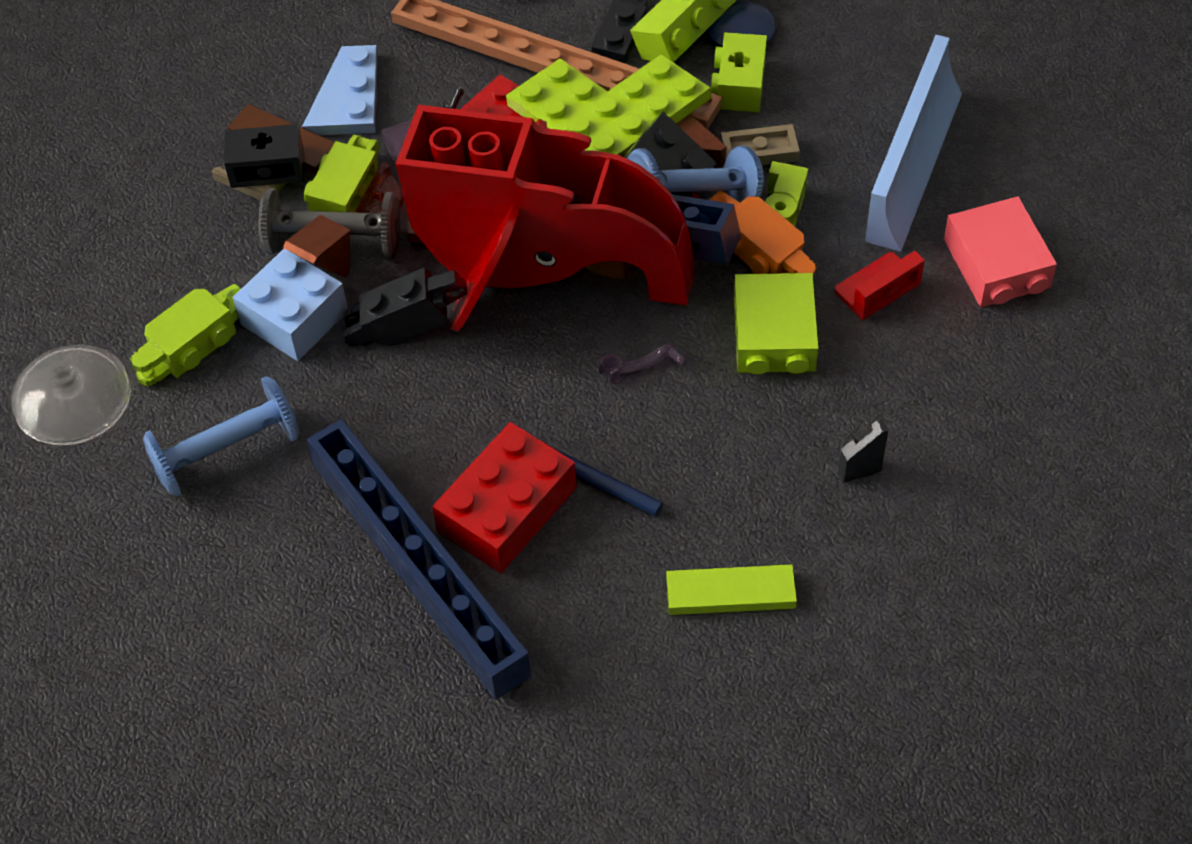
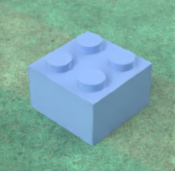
[233,249,348,361]

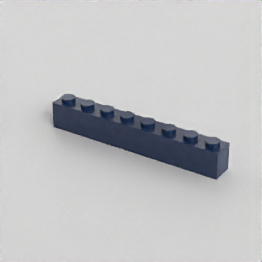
[307,419,531,700]

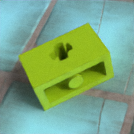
[711,32,767,113]

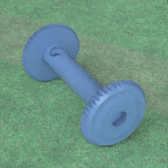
[627,145,764,202]
[143,376,299,497]

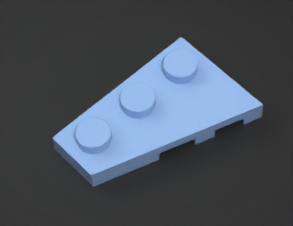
[302,45,378,136]

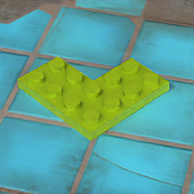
[506,54,711,157]

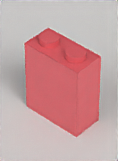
[944,196,1057,307]

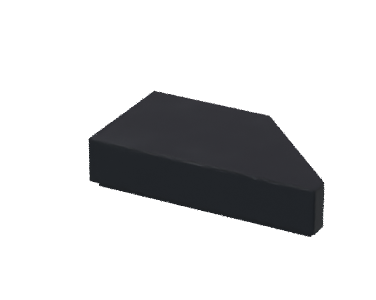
[838,419,888,483]

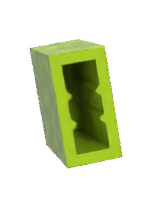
[734,273,818,374]

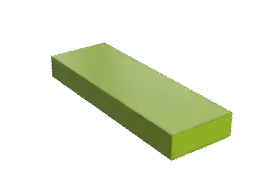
[666,564,797,615]

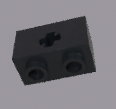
[224,124,304,188]

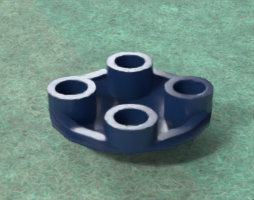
[707,0,776,47]

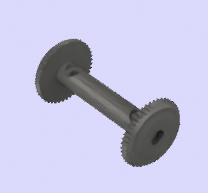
[259,188,400,258]

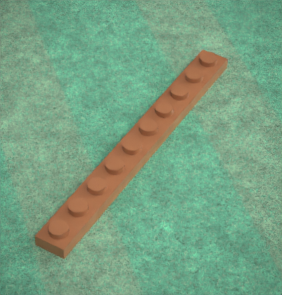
[391,0,722,129]

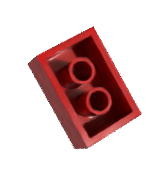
[432,422,577,574]

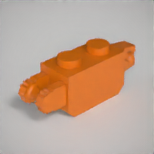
[708,190,817,275]

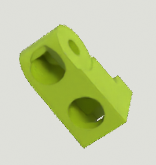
[765,161,809,226]

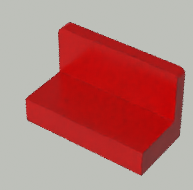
[834,251,925,321]

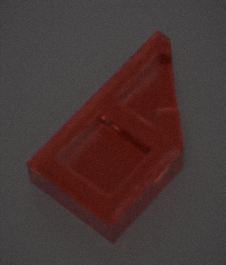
[355,161,405,225]

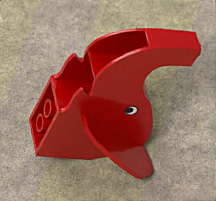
[395,105,695,332]

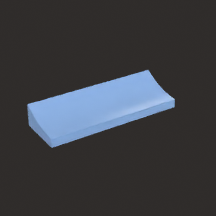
[865,35,962,252]

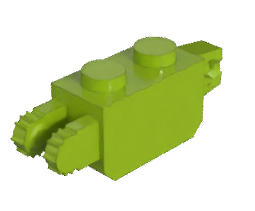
[130,284,241,387]

